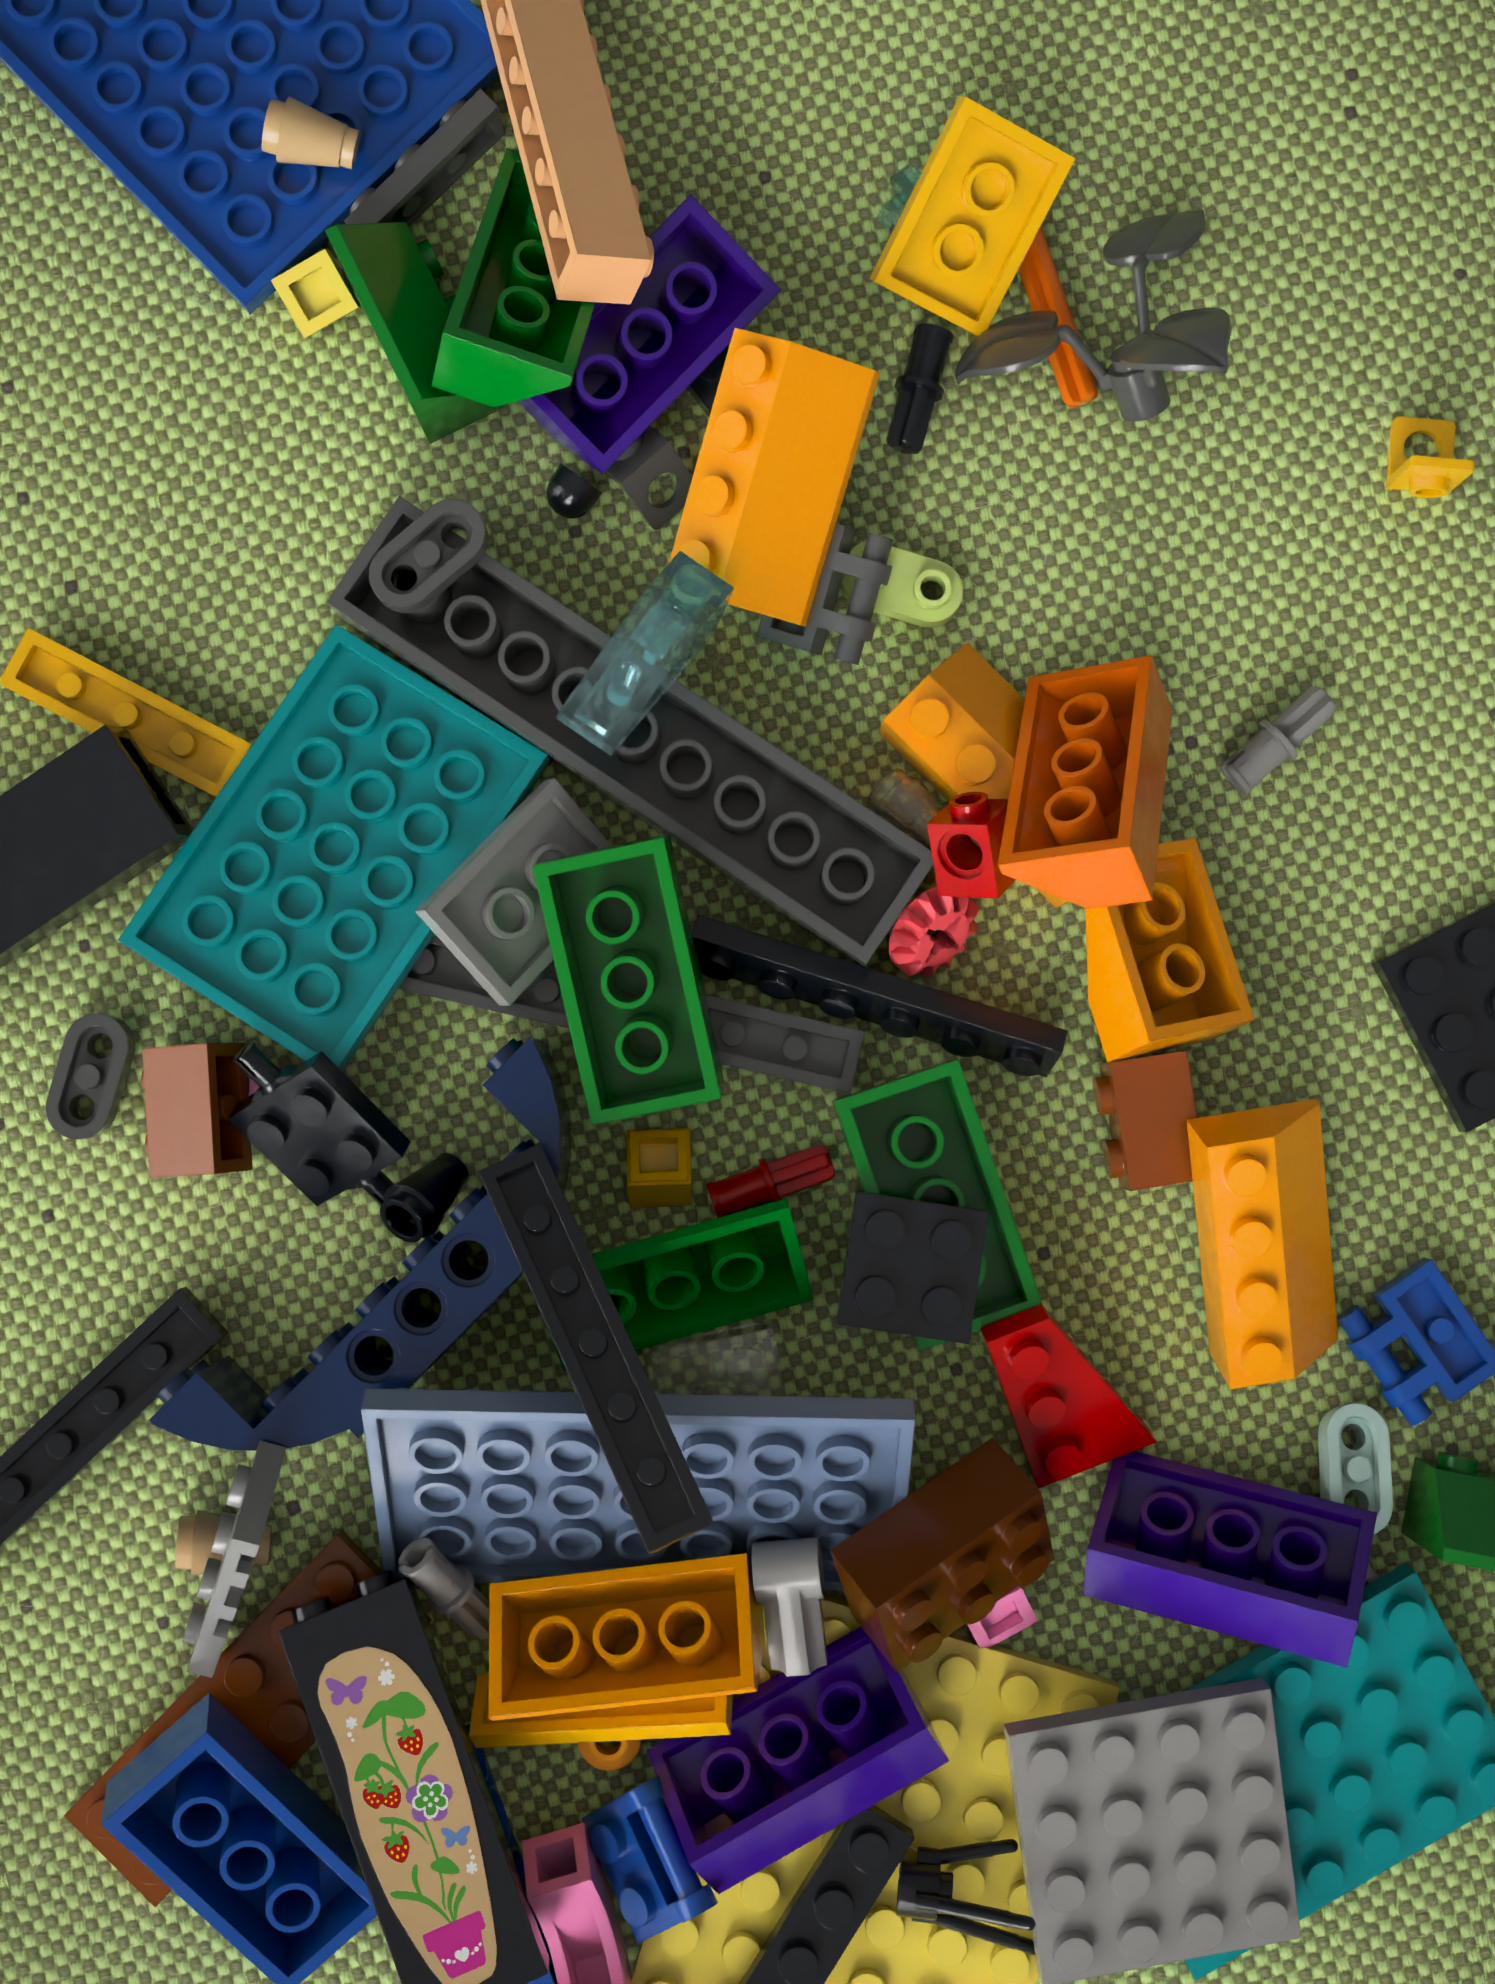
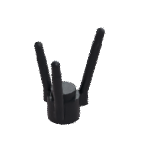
[896,1839,1036,1955]

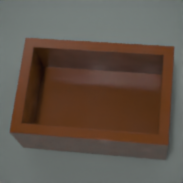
[830,1438,1055,1673]

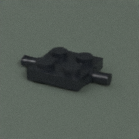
[227,1041,411,1206]

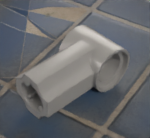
[752,1537,828,1677]

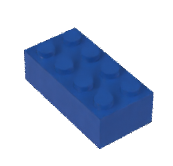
[101,1693,377,1984]

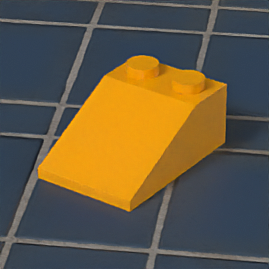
[1085,838,1255,1063]

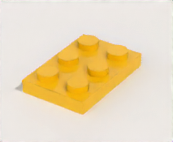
[869,95,1076,336]

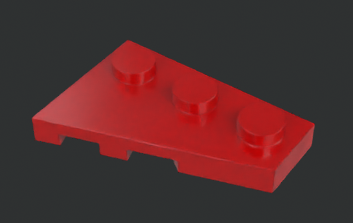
[980,1304,1157,1489]

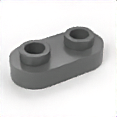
[369,499,488,613]
[46,1014,135,1139]

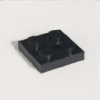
[836,1191,989,1344]

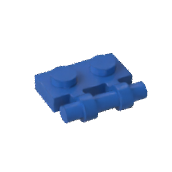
[1337,1257,1495,1426]

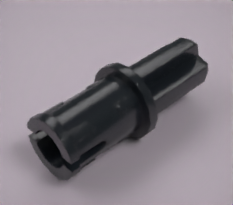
[886,323,954,454]

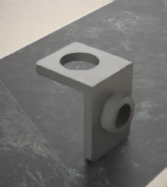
[605,426,692,530]

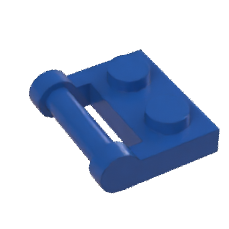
[581,1776,718,1943]

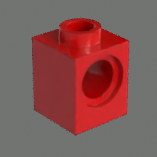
[927,792,1015,898]

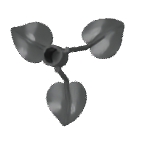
[955,208,1232,422]

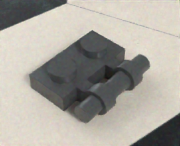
[756,524,893,665]

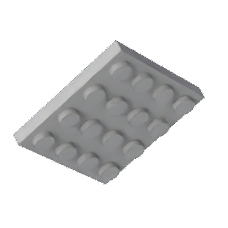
[1003,1678,1301,1984]

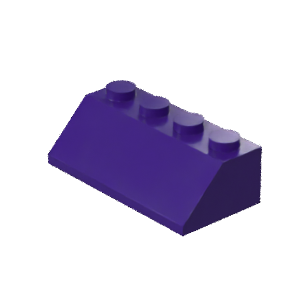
[517,194,781,475]
[1083,1451,1377,1668]
[646,1627,949,1894]

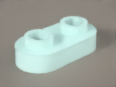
[1318,1403,1393,1534]

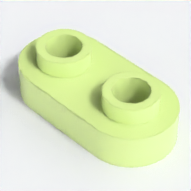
[840,542,963,628]

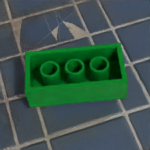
[532,833,725,1126]
[832,1059,1043,1352]

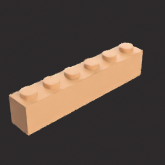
[480,0,654,305]

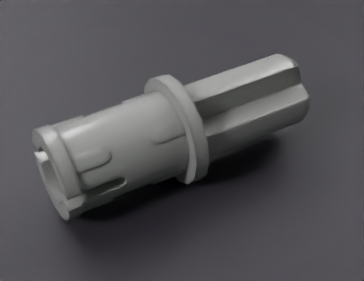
[1218,685,1336,796]
[398,1537,489,1640]

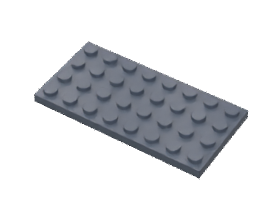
[361,1388,915,1590]

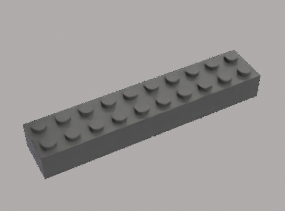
[326,496,933,966]

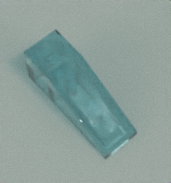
[556,551,734,756]

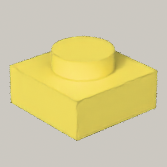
[271,249,361,338]

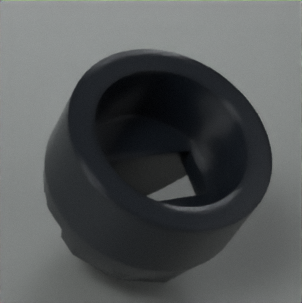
[546,463,602,519]

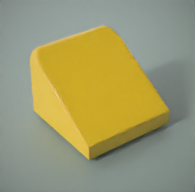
[627,1128,693,1208]

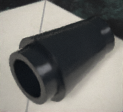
[380,1153,469,1242]

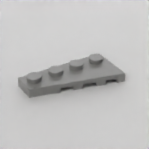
[182,1440,286,1678]

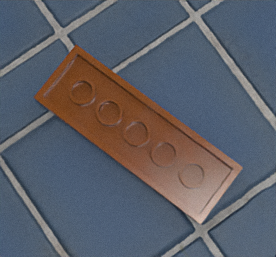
[64,1530,432,1907]

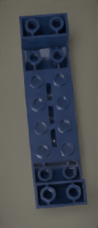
[149,1037,571,1451]

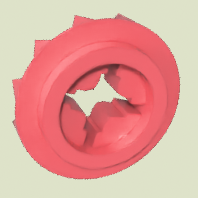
[888,886,980,978]

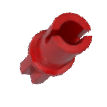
[706,1144,835,1218]

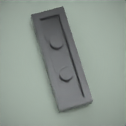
[344,88,505,228]

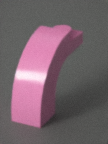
[522,1823,633,1984]

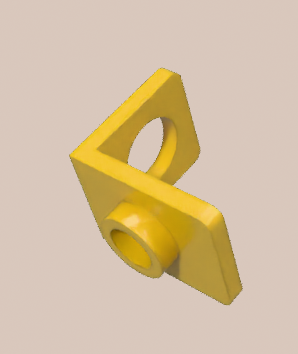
[1386,416,1475,498]

